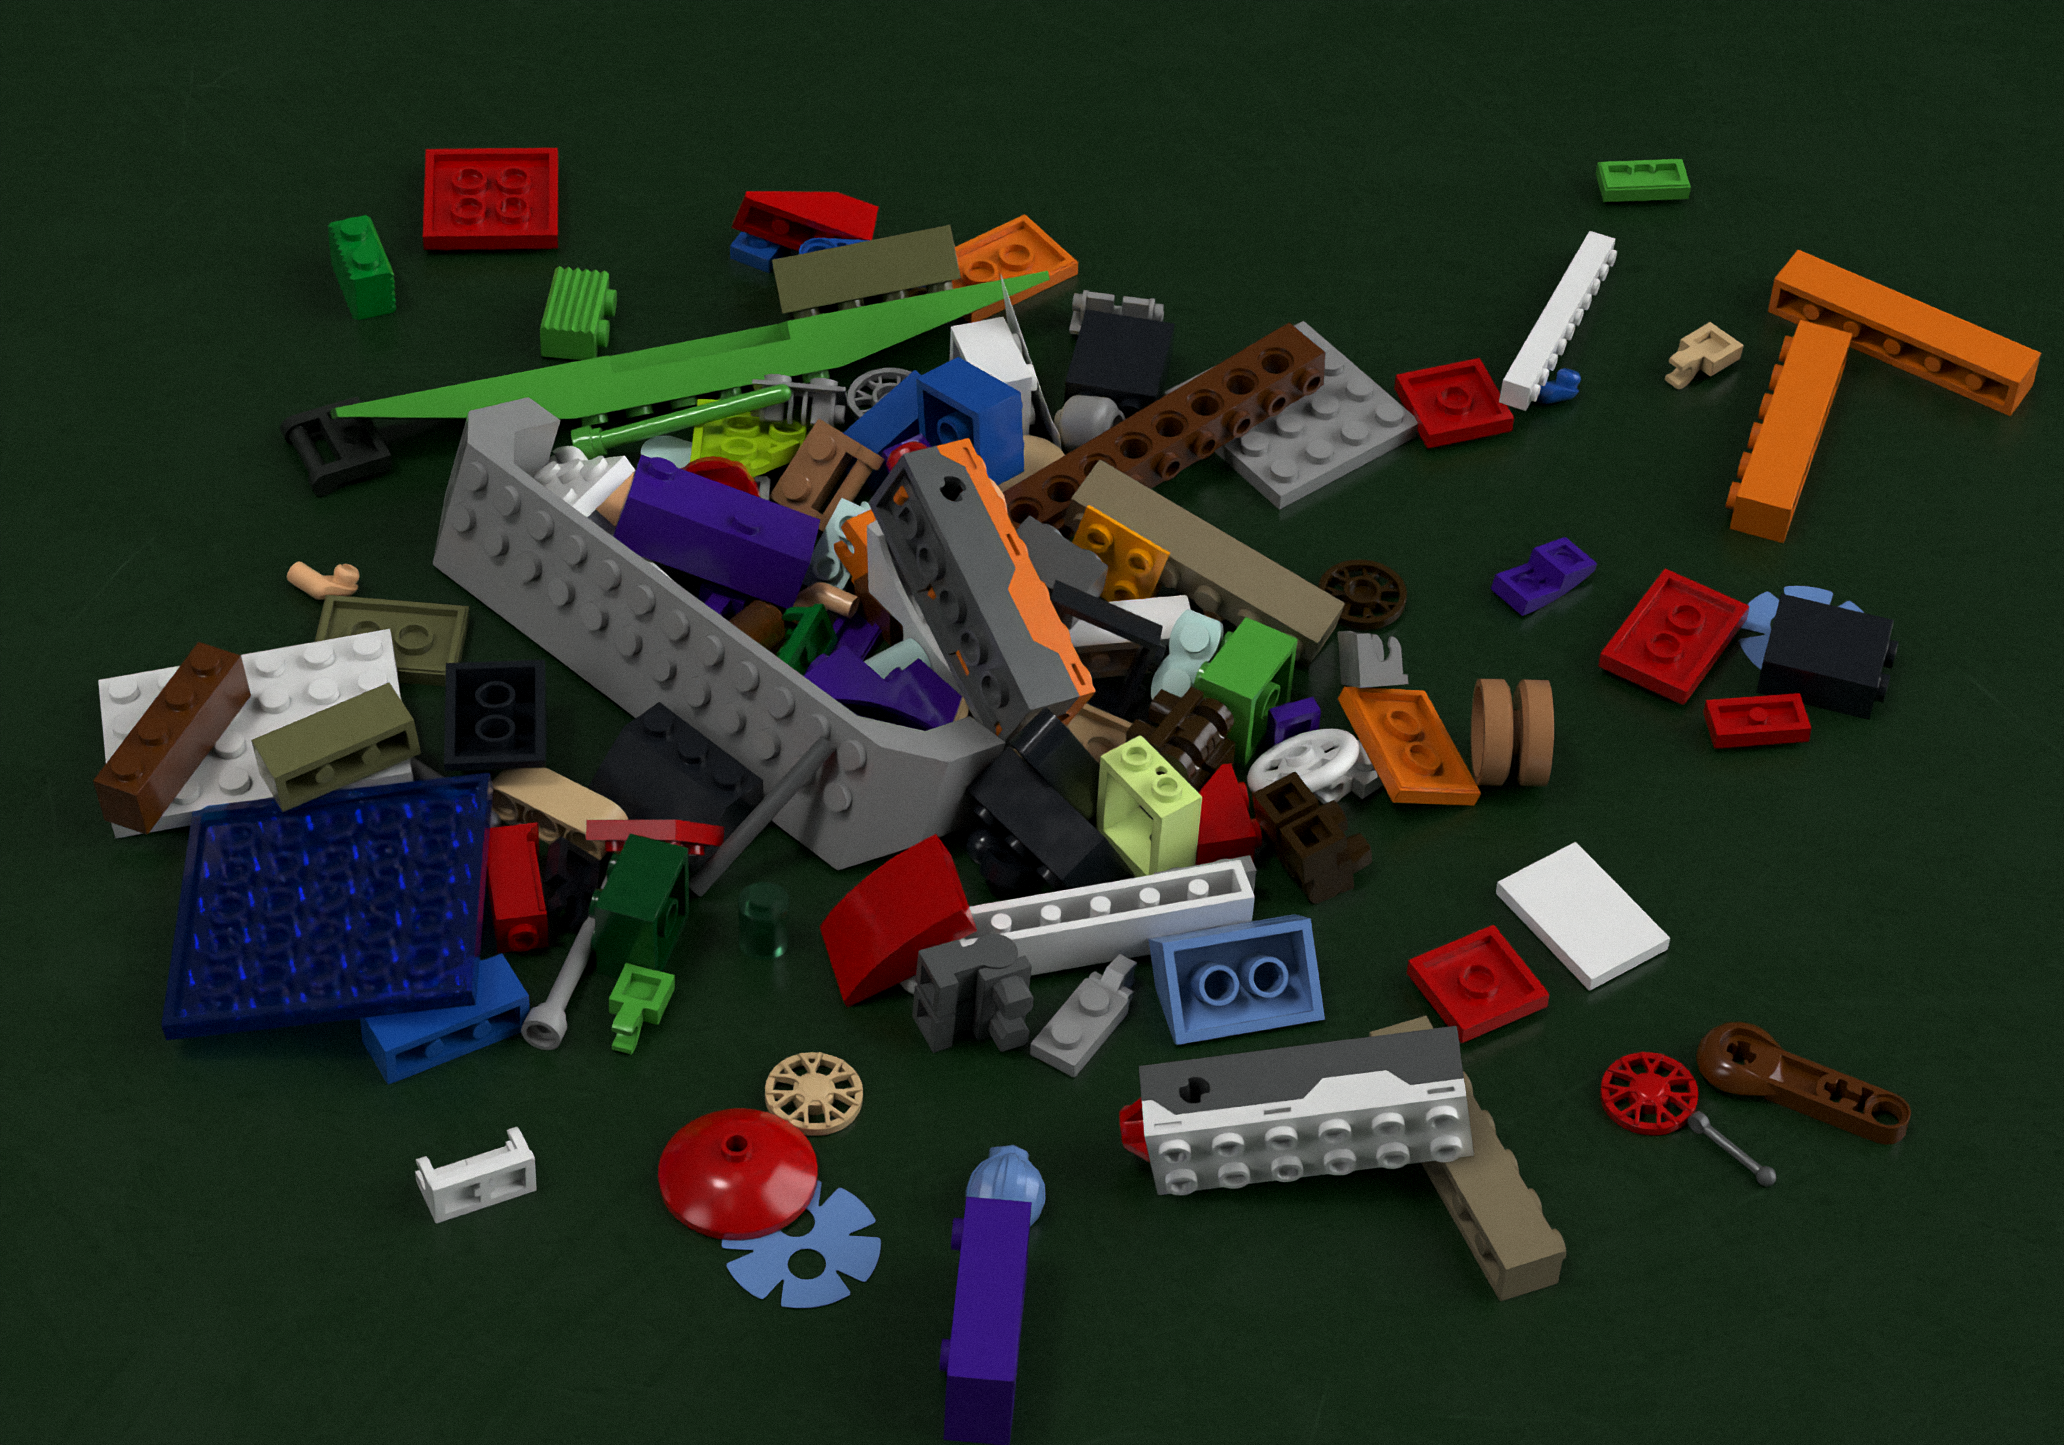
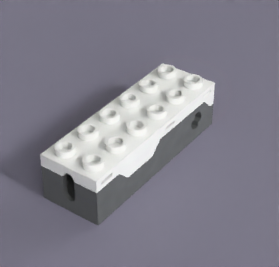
[1119,1026,1474,1195]

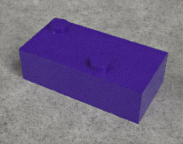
[613,454,821,609]
[939,1196,1032,1445]

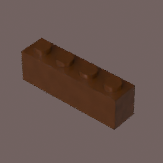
[93,642,251,835]

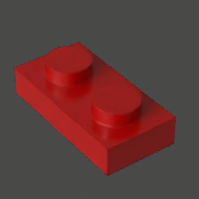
[1703,693,1812,749]

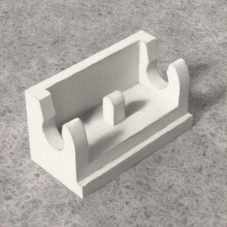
[415,1127,537,1223]

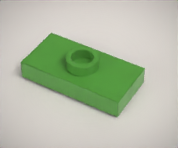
[1596,159,1691,202]

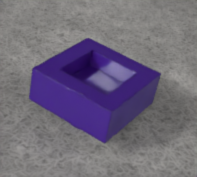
[1265,697,1321,749]

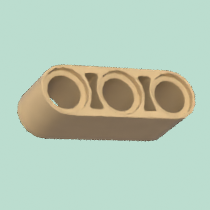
[482,768,628,860]

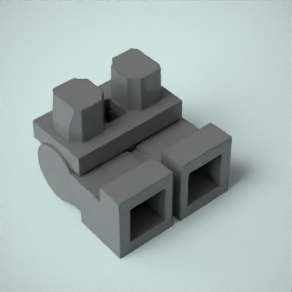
[912,934,1034,1053]

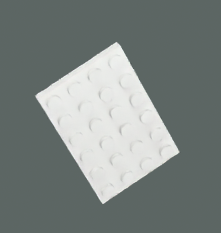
[98,629,414,838]

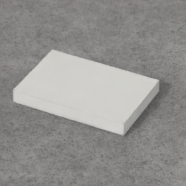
[1496,842,1670,991]

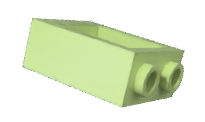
[1095,735,1202,878]

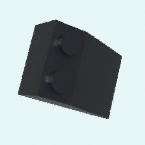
[444,660,548,771]

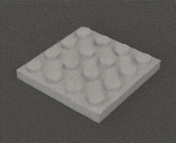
[1164,321,1419,510]

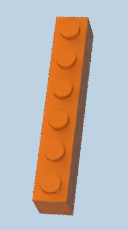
[1768,250,2041,416]
[1725,320,1853,543]

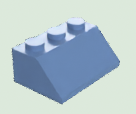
[1148,914,1325,1045]

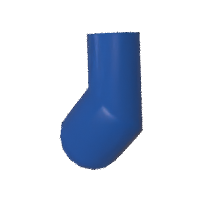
[1536,368,1581,404]

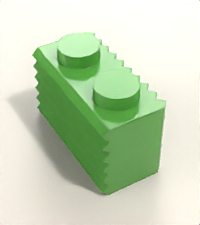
[540,266,617,360]

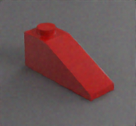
[732,191,879,251]

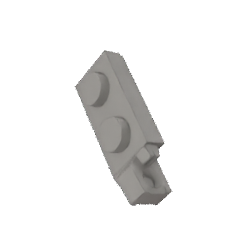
[1030,954,1137,1078]

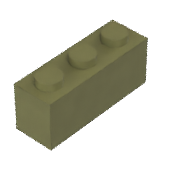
[251,682,421,812]

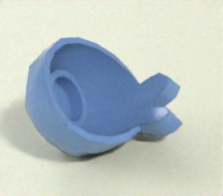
[965,1145,1046,1227]

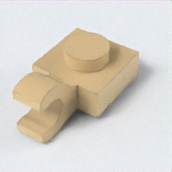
[1665,322,1744,389]

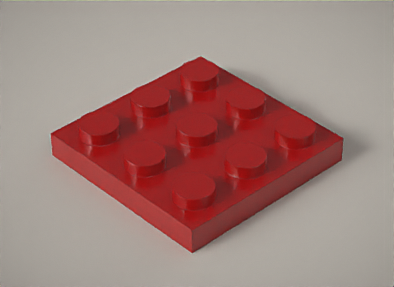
[423,148,558,250]

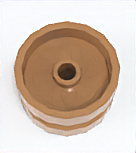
[1470,678,1554,787]

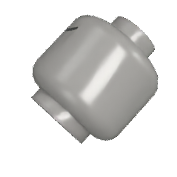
[1054,395,1125,453]

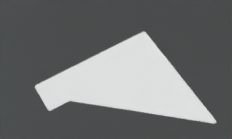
[1000,274,1062,450]

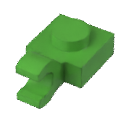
[609,963,675,1055]

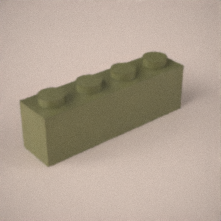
[772,225,961,319]

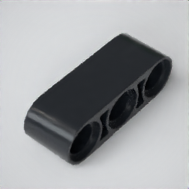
[1009,707,1100,822]

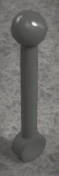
[1688,1111,1776,1187]

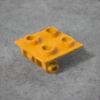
[1072,505,1170,602]

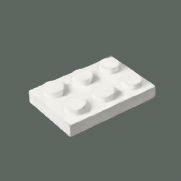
[534,455,636,517]

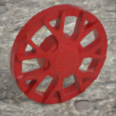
[1600,1052,1698,1136]

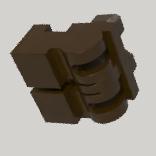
[1125,686,1236,793]
[1252,771,1372,904]

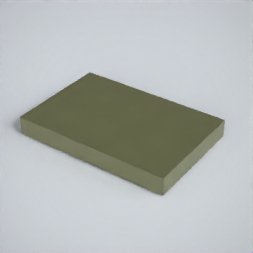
[315,595,470,686]

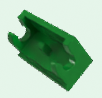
[776,604,838,675]

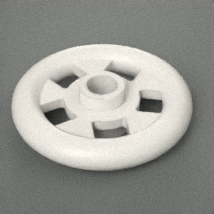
[1247,729,1359,793]

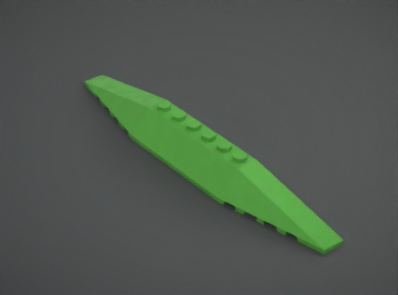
[330,271,1050,427]

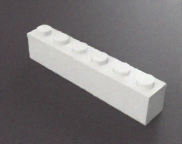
[959,860,1255,976]

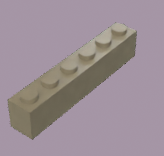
[1064,460,1345,667]
[1369,1016,1566,1301]

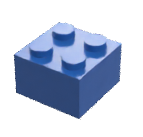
[916,357,1025,486]

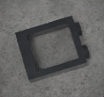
[1049,580,1166,719]

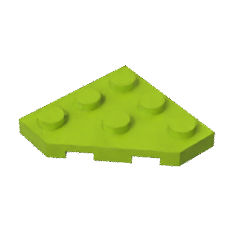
[690,399,835,478]

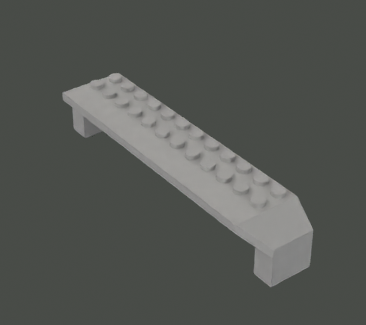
[433,397,1006,870]

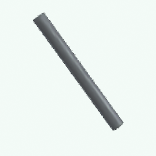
[689,735,836,897]

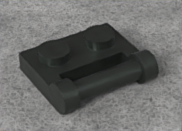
[280,396,392,496]

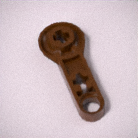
[1696,1021,1911,1145]

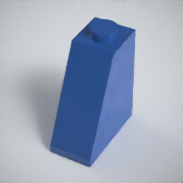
[843,370,921,492]

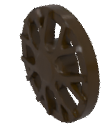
[1318,559,1407,630]

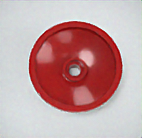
[658,1108,818,1240]

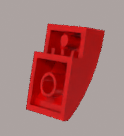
[819,834,977,1007]

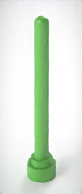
[571,384,791,460]

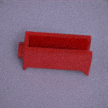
[482,822,549,953]

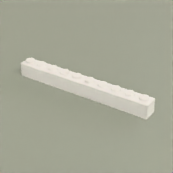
[1499,231,1617,411]

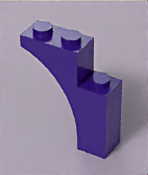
[803,644,962,731]

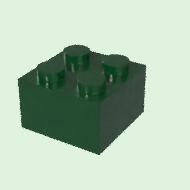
[589,833,689,979]

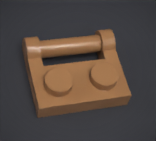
[769,418,885,532]

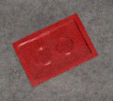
[1598,568,1750,705]

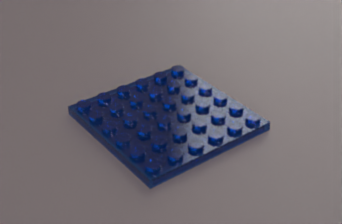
[161,773,493,1040]

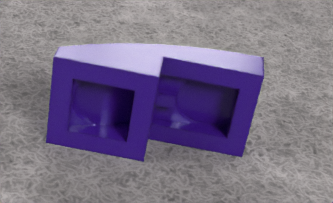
[1490,537,1597,616]

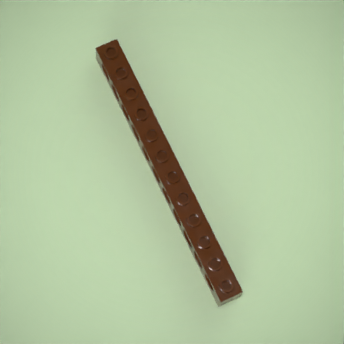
[854,322,1326,646]

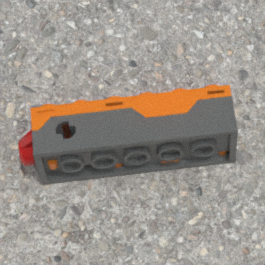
[868,438,1096,752]

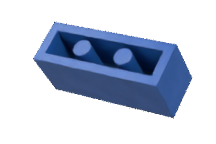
[359,953,530,1085]

